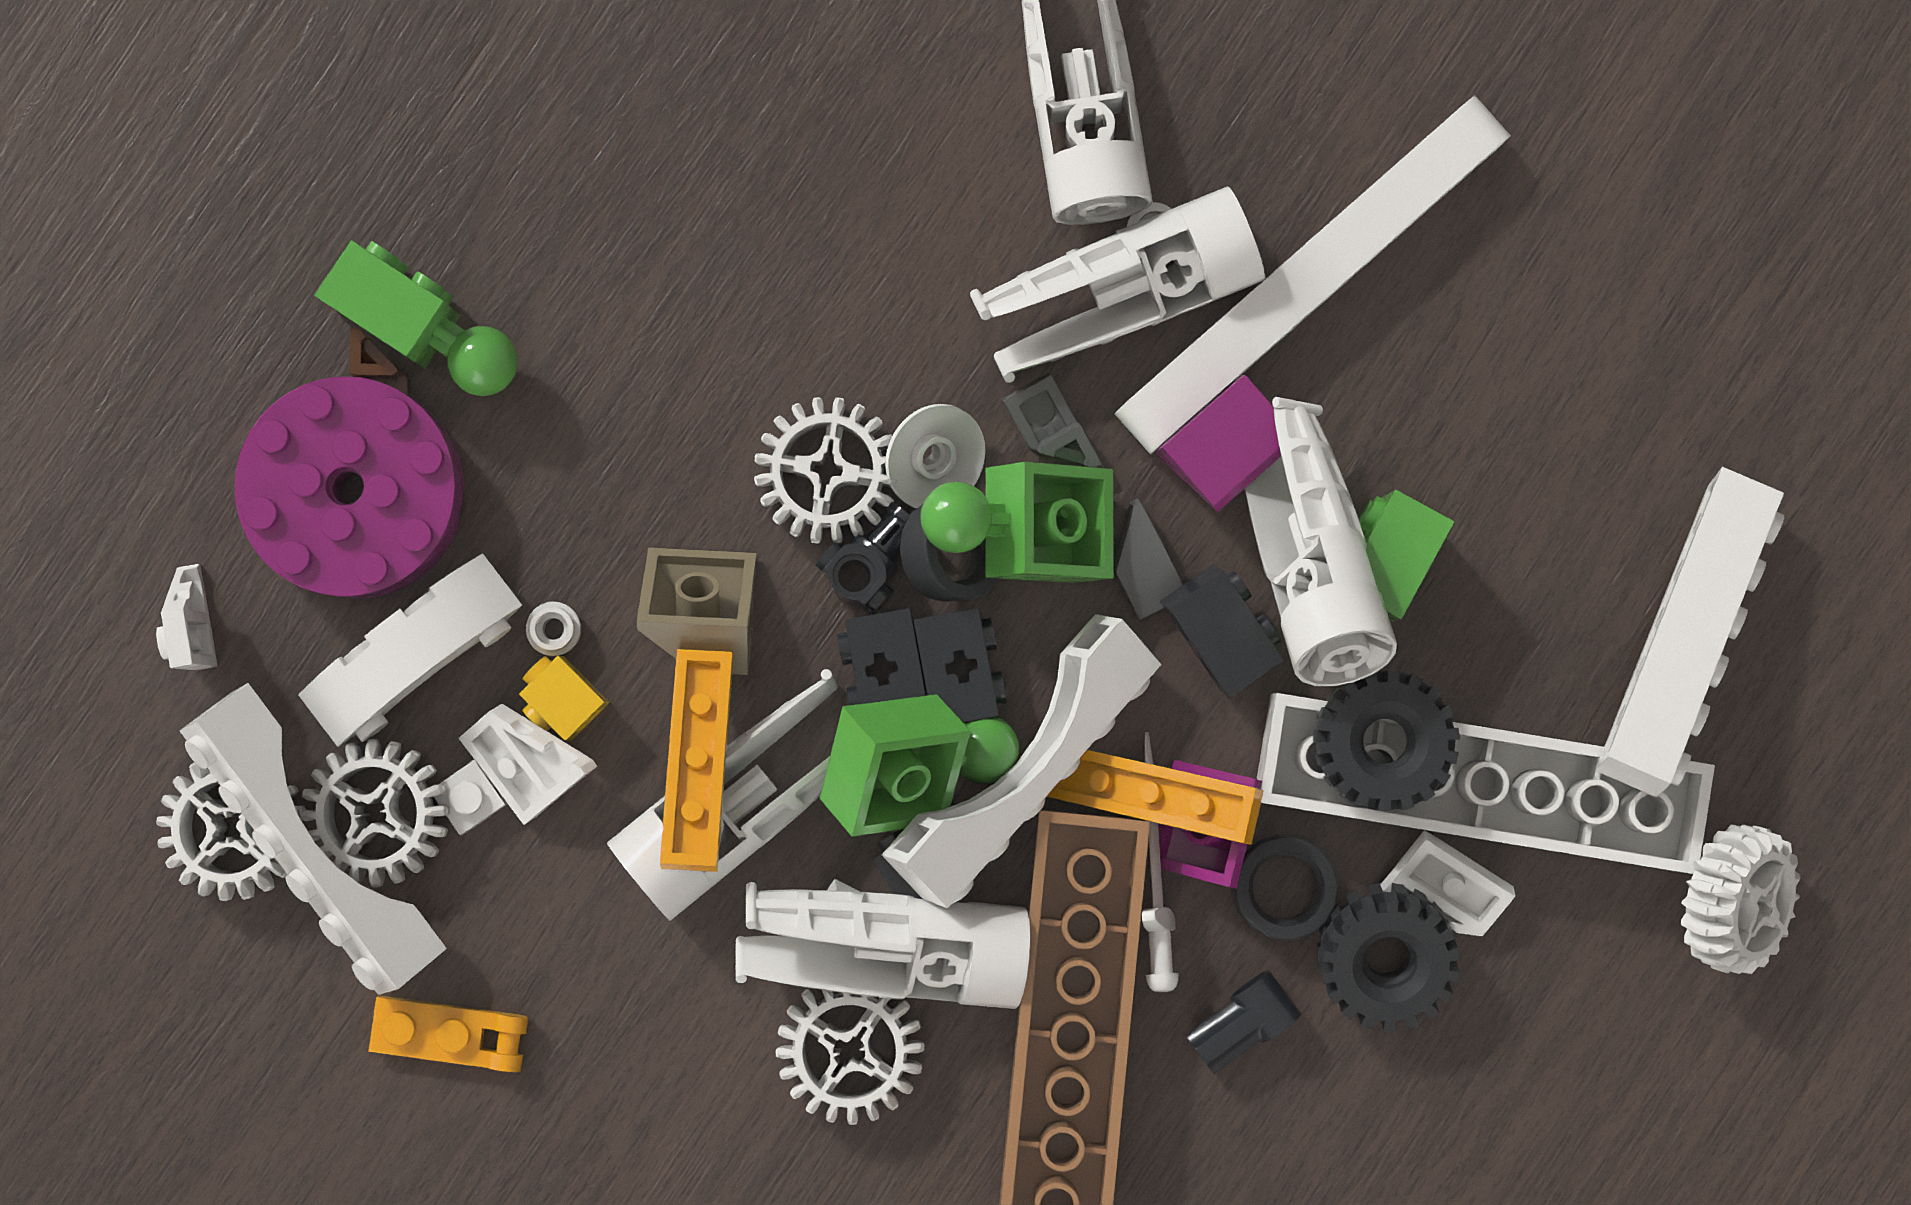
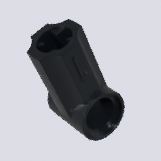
[1185,970,1301,1074]

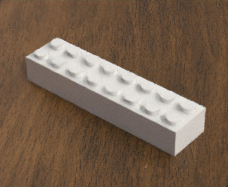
[1257,693,1715,874]

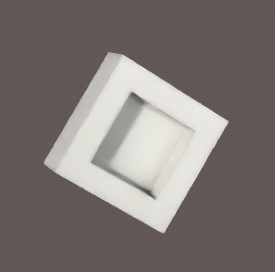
[434,760,508,836]

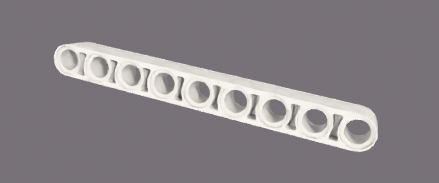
[1115,96,1511,454]

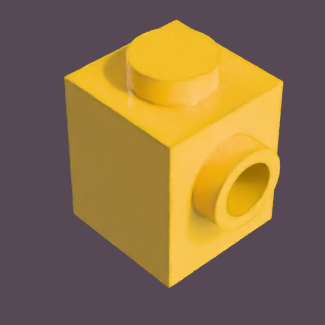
[519,655,610,741]

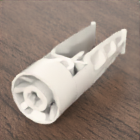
[1022,0,1153,225]
[970,186,1265,383]
[1245,397,1397,686]
[607,669,838,921]
[736,882,1030,1009]

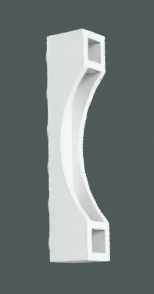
[882,614,1162,908]
[180,683,447,995]

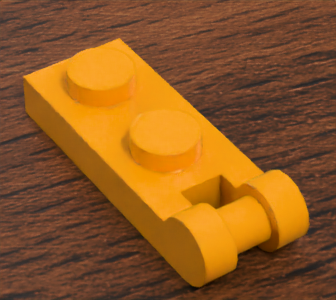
[368,995,528,1072]

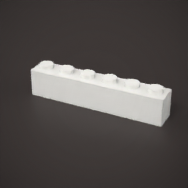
[1595,467,1785,797]

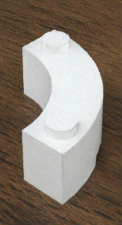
[298,553,522,747]

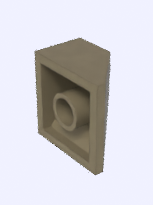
[636,548,757,675]

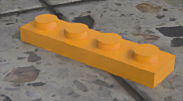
[660,649,733,872]
[1046,750,1264,845]

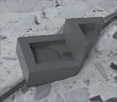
[1001,373,1102,468]
[1113,499,1183,620]

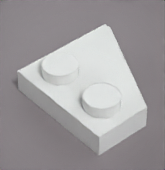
[156,564,218,670]
[459,704,597,825]
[1381,830,1515,936]

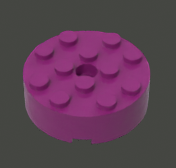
[235,377,465,599]

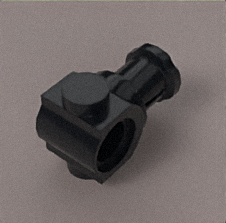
[815,502,910,615]

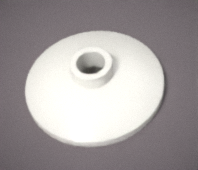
[885,404,985,508]

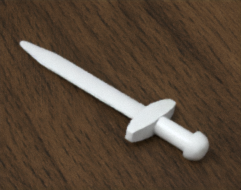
[1142,732,1179,992]

